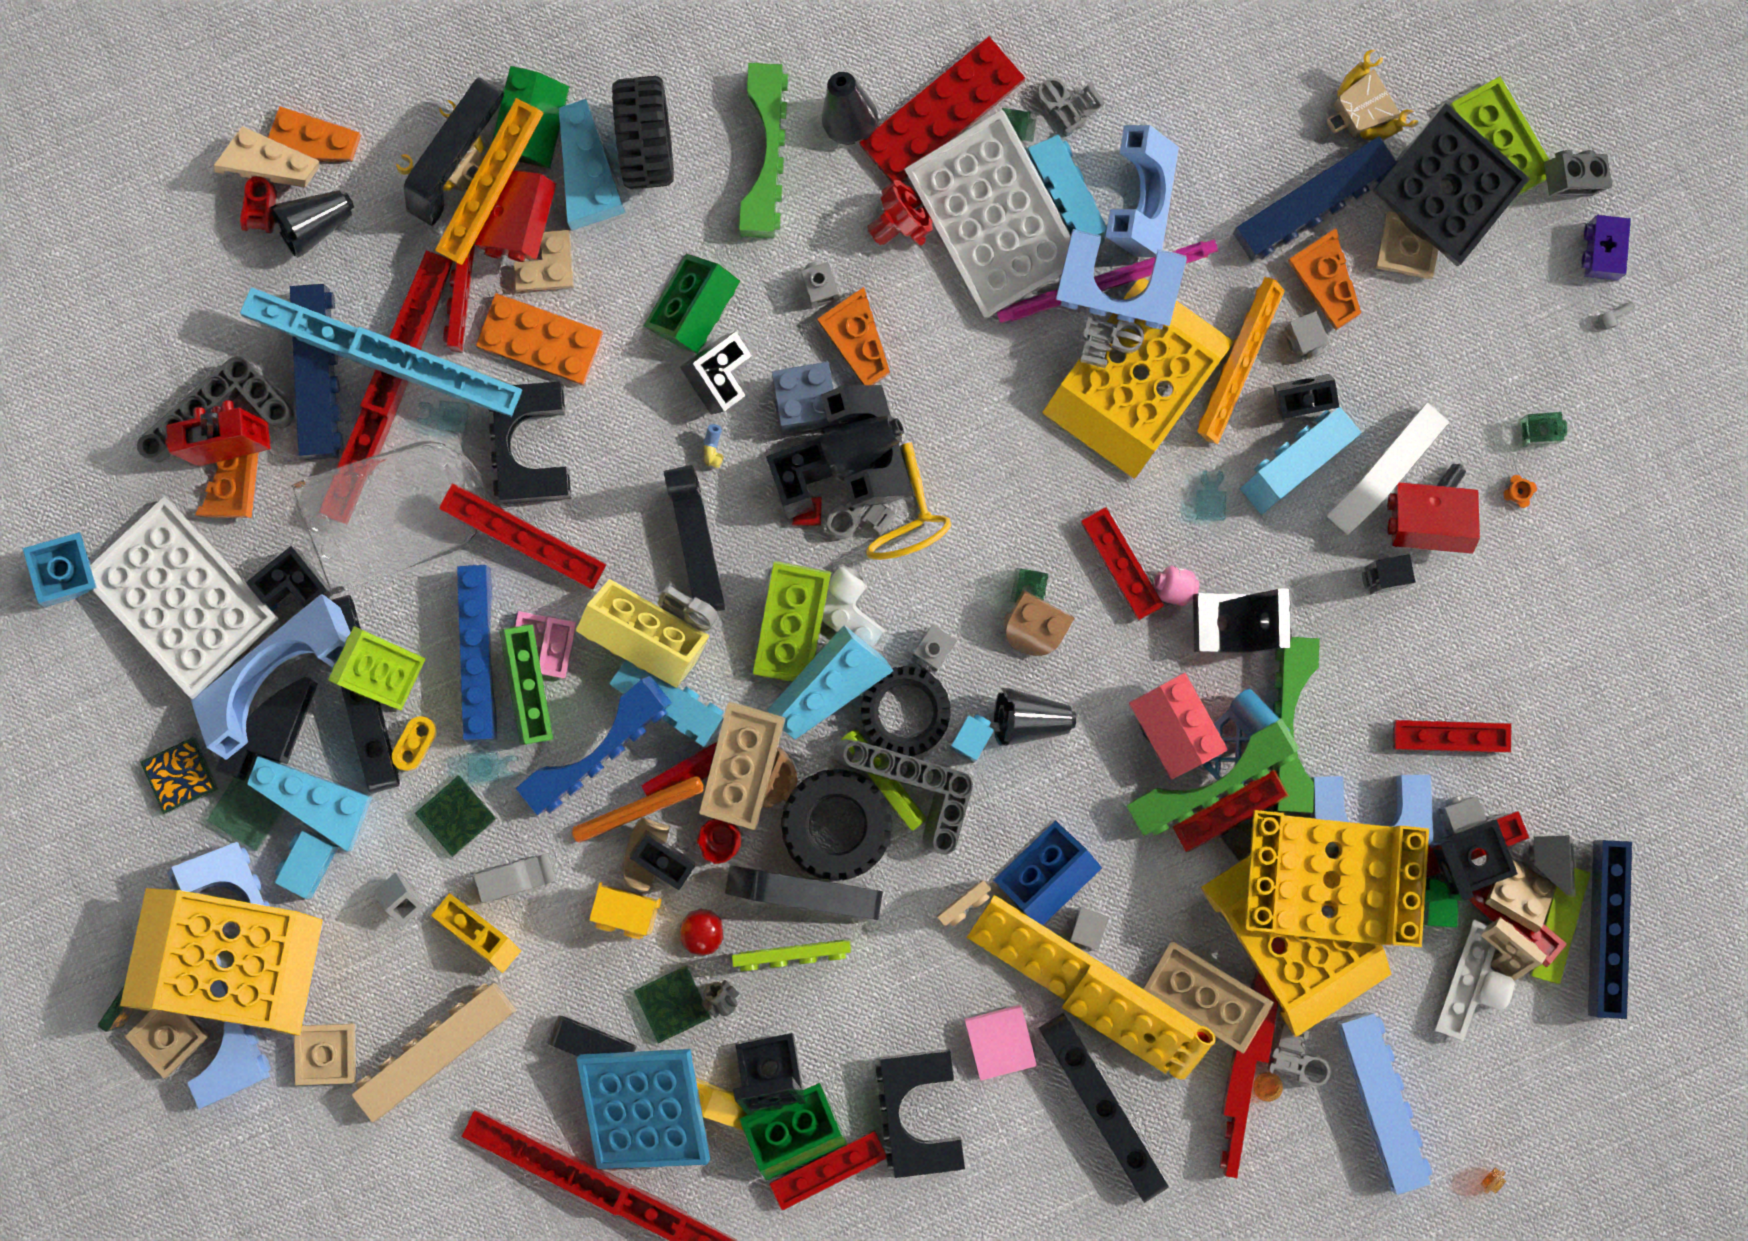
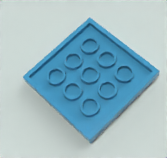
[576,1049,710,1169]

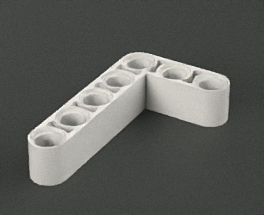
[1326,403,1449,535]

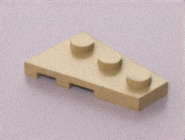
[214,126,319,187]

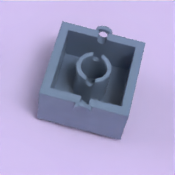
[772,361,839,435]

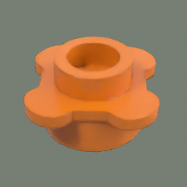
[1503,475,1537,508]

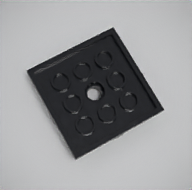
[1372,103,1530,266]

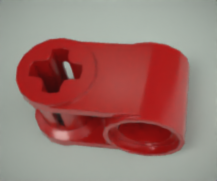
[240,176,277,233]

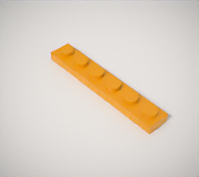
[435,98,543,265]
[1197,276,1285,445]

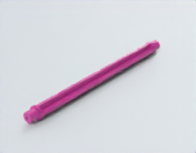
[997,239,1218,323]

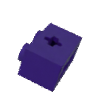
[1581,215,1631,280]

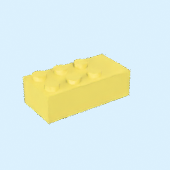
[576,579,710,688]

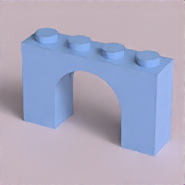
[1106,125,1179,257]
[1056,229,1187,329]
[1310,775,1433,853]
[167,842,270,968]

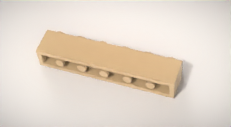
[352,983,517,1123]

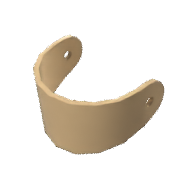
[623,817,670,891]

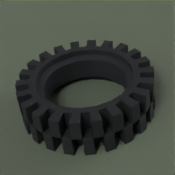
[861,666,951,756]

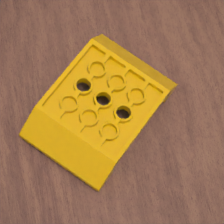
[1042,278,1234,480]
[1245,810,1429,947]
[1200,855,1392,1037]
[120,888,323,1036]

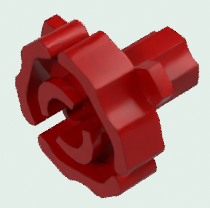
[867,180,933,246]

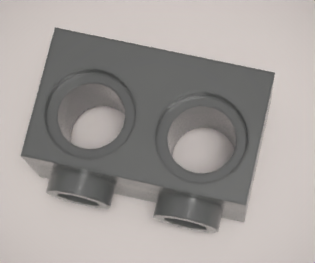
[1544,150,1612,196]

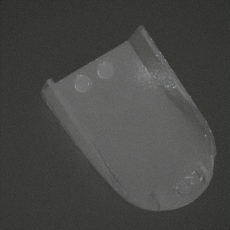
[291,441,486,595]

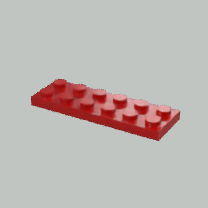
[859,36,1025,183]

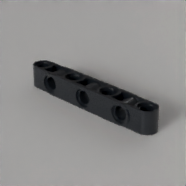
[331,595,400,794]
[1039,1013,1169,1203]

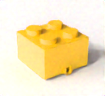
[589,882,662,940]

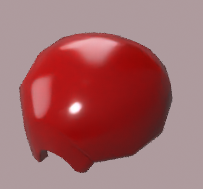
[697,818,741,864]
[680,908,723,956]

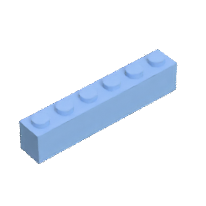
[1336,1012,1432,1195]

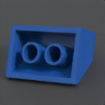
[993,820,1102,925]

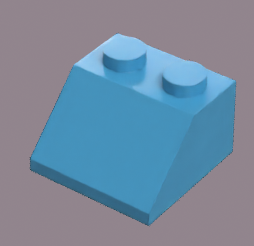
[22,532,97,607]

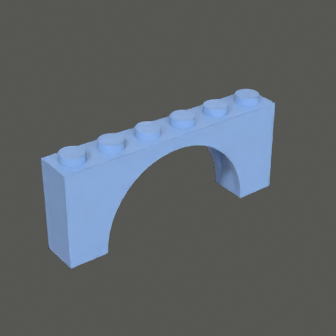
[191,594,350,760]
[129,946,271,1109]

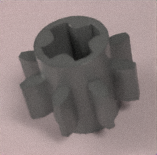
[701,980,739,1018]

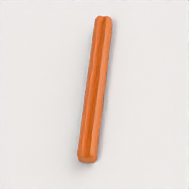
[572,776,704,843]

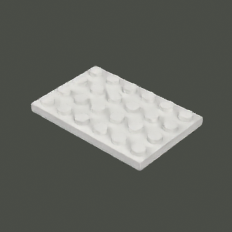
[905,110,1071,319]
[90,496,279,699]

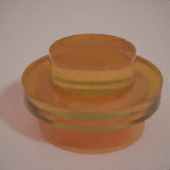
[1253,1072,1283,1102]
[1480,1167,1507,1194]

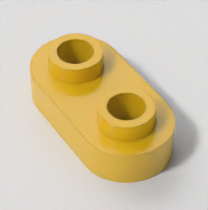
[392,716,437,771]

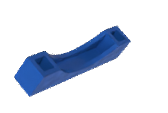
[457,565,497,741]
[516,676,672,815]

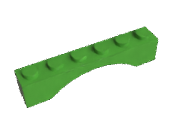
[739,63,789,238]
[1270,637,1320,813]
[1126,718,1299,836]

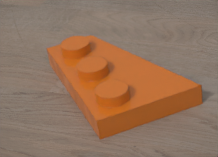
[268,106,362,162]
[1288,228,1361,331]
[817,287,890,385]
[195,452,259,518]

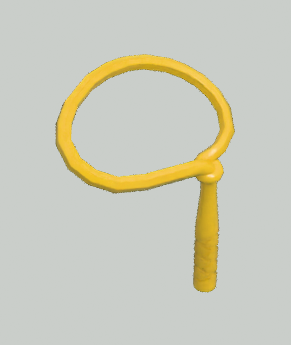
[866,442,951,560]

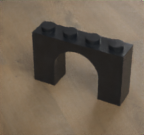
[488,381,572,504]
[821,385,913,506]
[875,1049,965,1178]

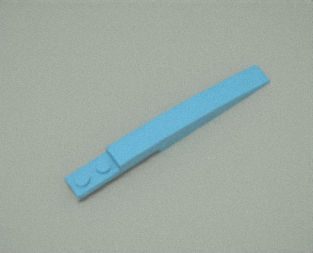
[240,287,523,417]

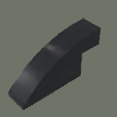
[215,677,318,781]

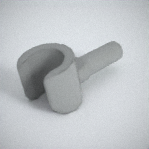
[1598,302,1635,331]

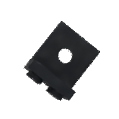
[1193,589,1292,653]
[1429,819,1518,901]
[733,1033,806,1116]

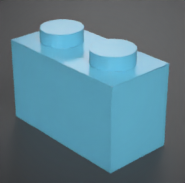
[950,714,994,762]
[275,831,339,899]

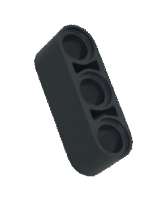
[547,1015,637,1057]

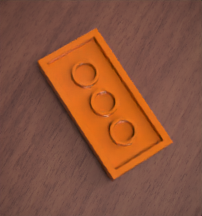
[476,293,603,386]

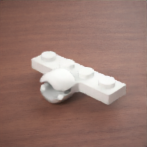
[791,561,886,648]
[1435,920,1515,1041]

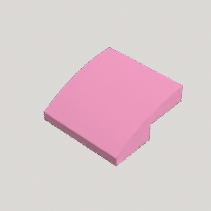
[514,611,576,679]
[965,1005,1037,1081]

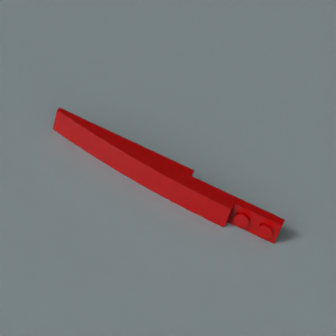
[318,250,453,526]
[1219,937,1285,1179]
[461,1110,738,1241]

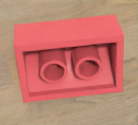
[1129,673,1228,780]

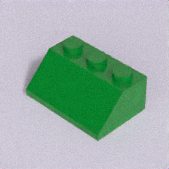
[491,66,570,168]
[643,253,740,354]
[739,1083,847,1181]

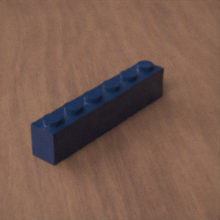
[1233,136,1396,262]
[290,284,343,460]
[1588,840,1632,1019]

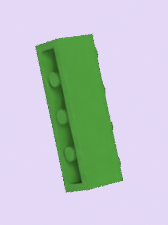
[499,624,553,745]

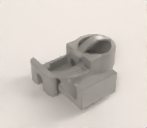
[1038,78,1105,136]
[1080,313,1144,368]
[827,499,895,539]
[658,582,717,632]
[1267,1024,1331,1086]

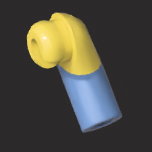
[704,424,724,468]

